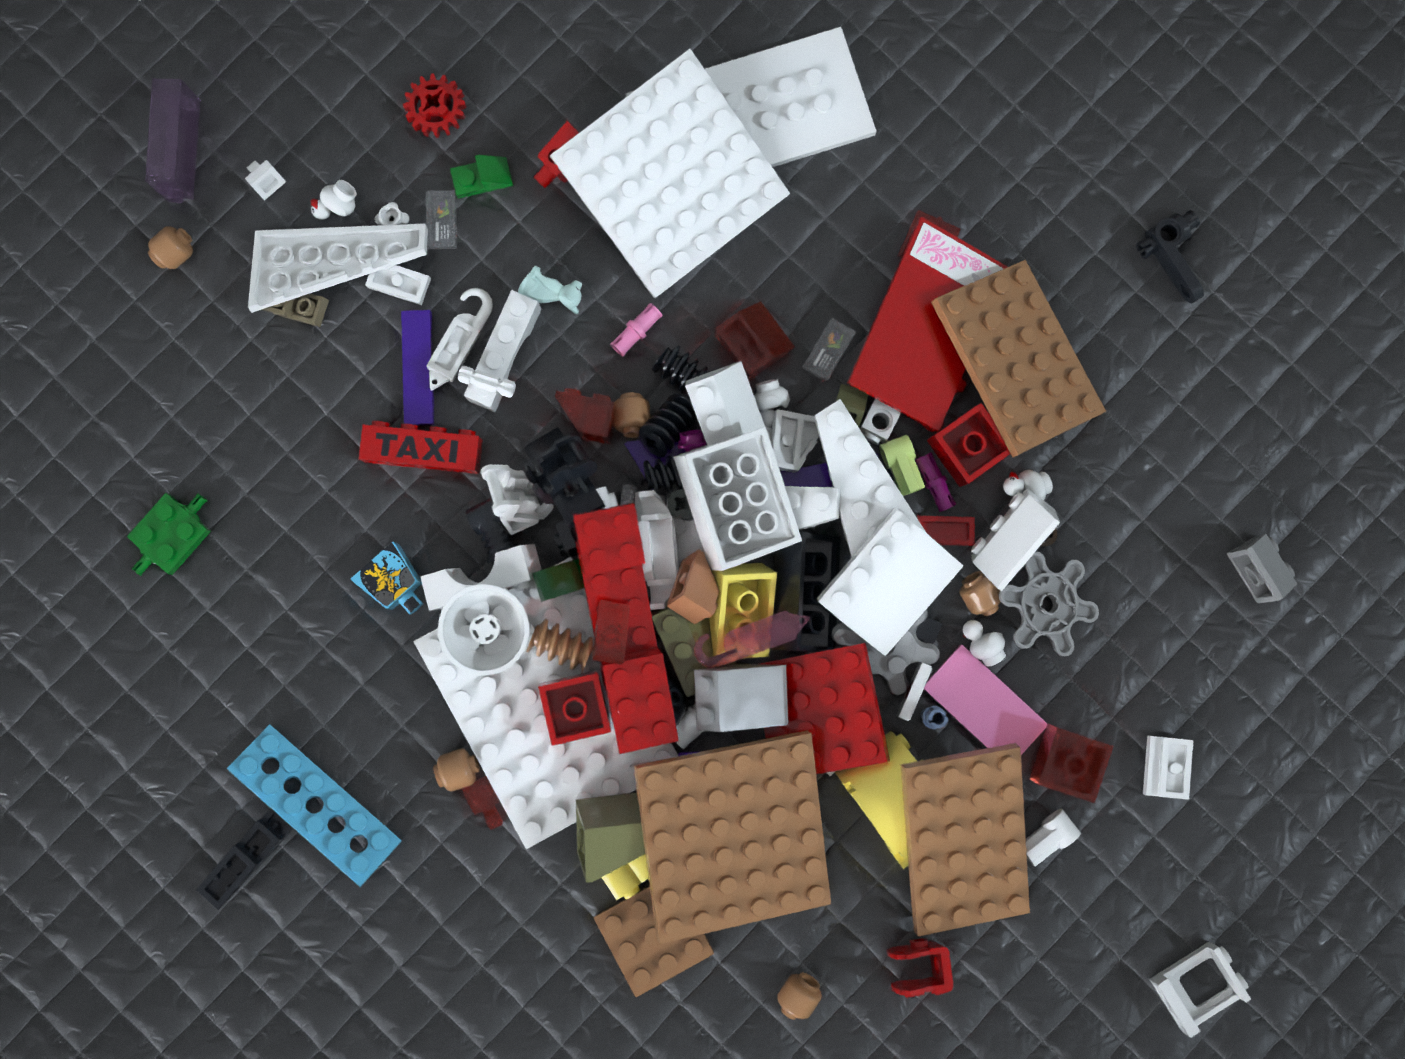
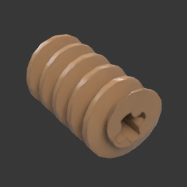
[526,618,593,674]

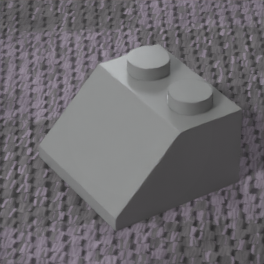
[1226,534,1297,603]

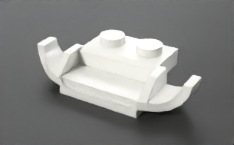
[638,490,679,610]

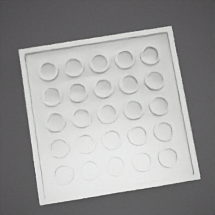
[549,49,790,298]

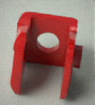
[887,938,953,998]

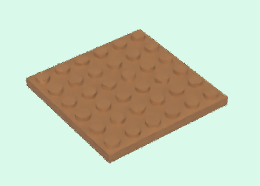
[634,731,831,944]

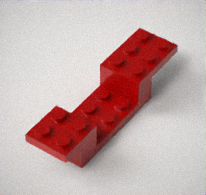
[573,503,679,754]

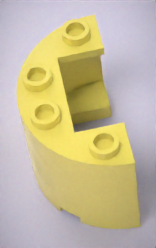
[835,731,923,869]

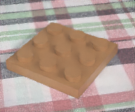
[594,885,714,997]

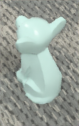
[518,266,582,315]

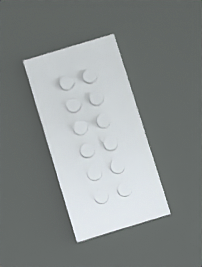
[625,27,876,167]

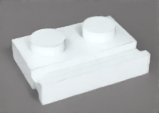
[1143,735,1193,800]

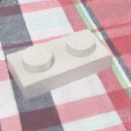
[365,265,431,305]

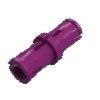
[915,452,957,512]

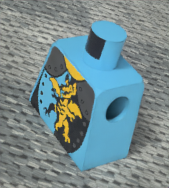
[350,542,423,615]

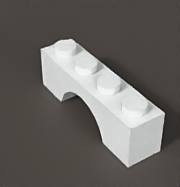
[464,290,541,412]
[421,544,542,612]

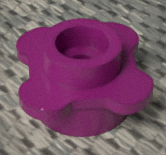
[678,430,707,452]

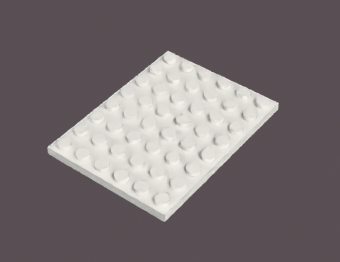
[413,557,678,849]

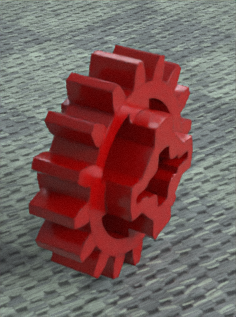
[403,73,467,138]

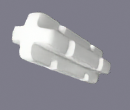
[458,366,516,398]

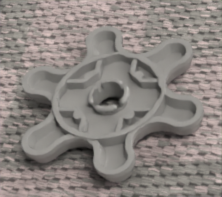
[999,551,1099,656]
[832,609,940,695]

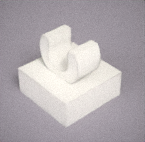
[245,160,286,200]

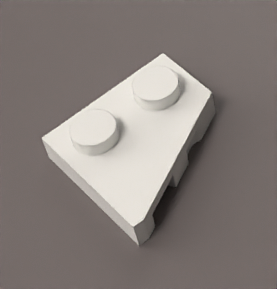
[770,409,819,473]

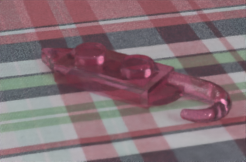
[694,610,810,668]

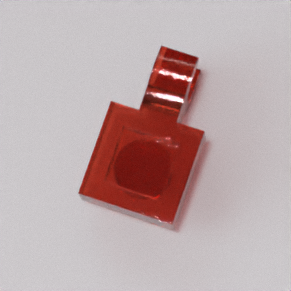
[461,776,504,830]

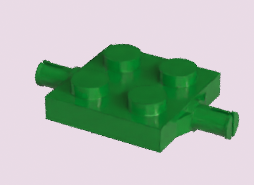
[127,493,211,576]

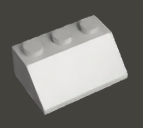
[685,361,765,445]
[971,488,1060,591]

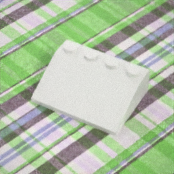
[673,427,802,571]
[817,508,963,656]

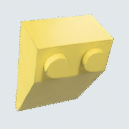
[709,563,777,660]

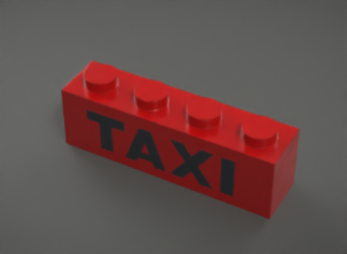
[359,421,483,474]

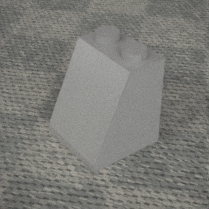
[694,663,788,732]

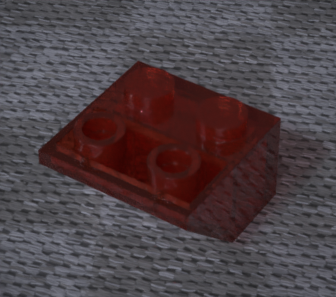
[715,301,795,381]
[555,388,616,445]

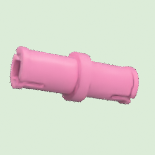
[610,303,663,357]

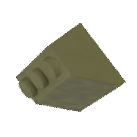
[651,607,736,697]

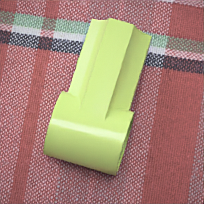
[879,435,925,496]

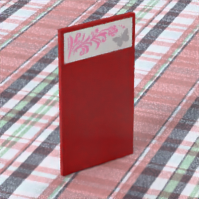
[847,217,1008,432]

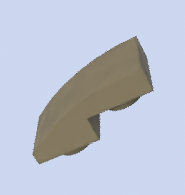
[262,294,329,327]

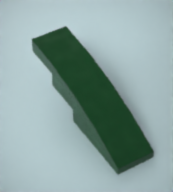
[532,558,585,602]

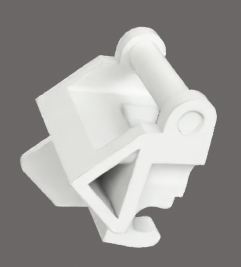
[481,464,553,535]

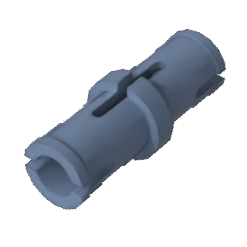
[920,706,948,730]

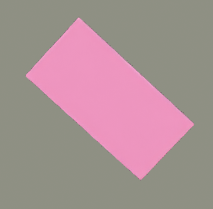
[924,644,1048,755]

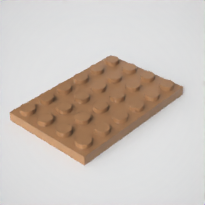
[931,260,1106,457]
[901,743,1030,936]

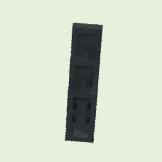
[196,808,293,910]

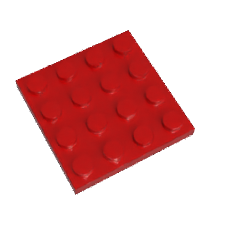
[760,643,890,774]

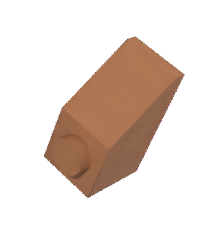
[667,549,719,624]

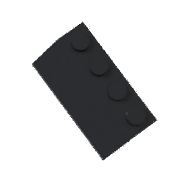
[770,532,840,652]

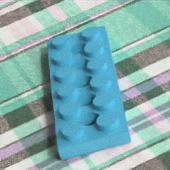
[227,724,402,887]

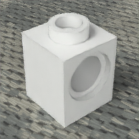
[860,399,901,445]

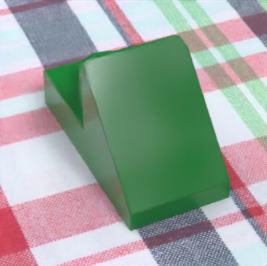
[450,155,513,199]

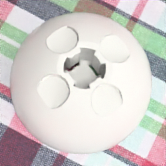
[438,584,529,675]

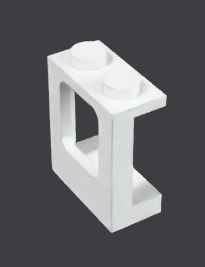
[1150,942,1251,1038]

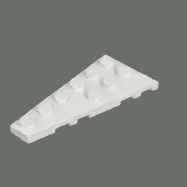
[248,224,428,313]
[814,399,926,558]

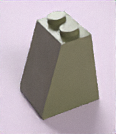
[575,793,645,883]

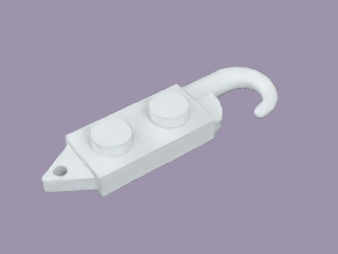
[427,288,493,391]

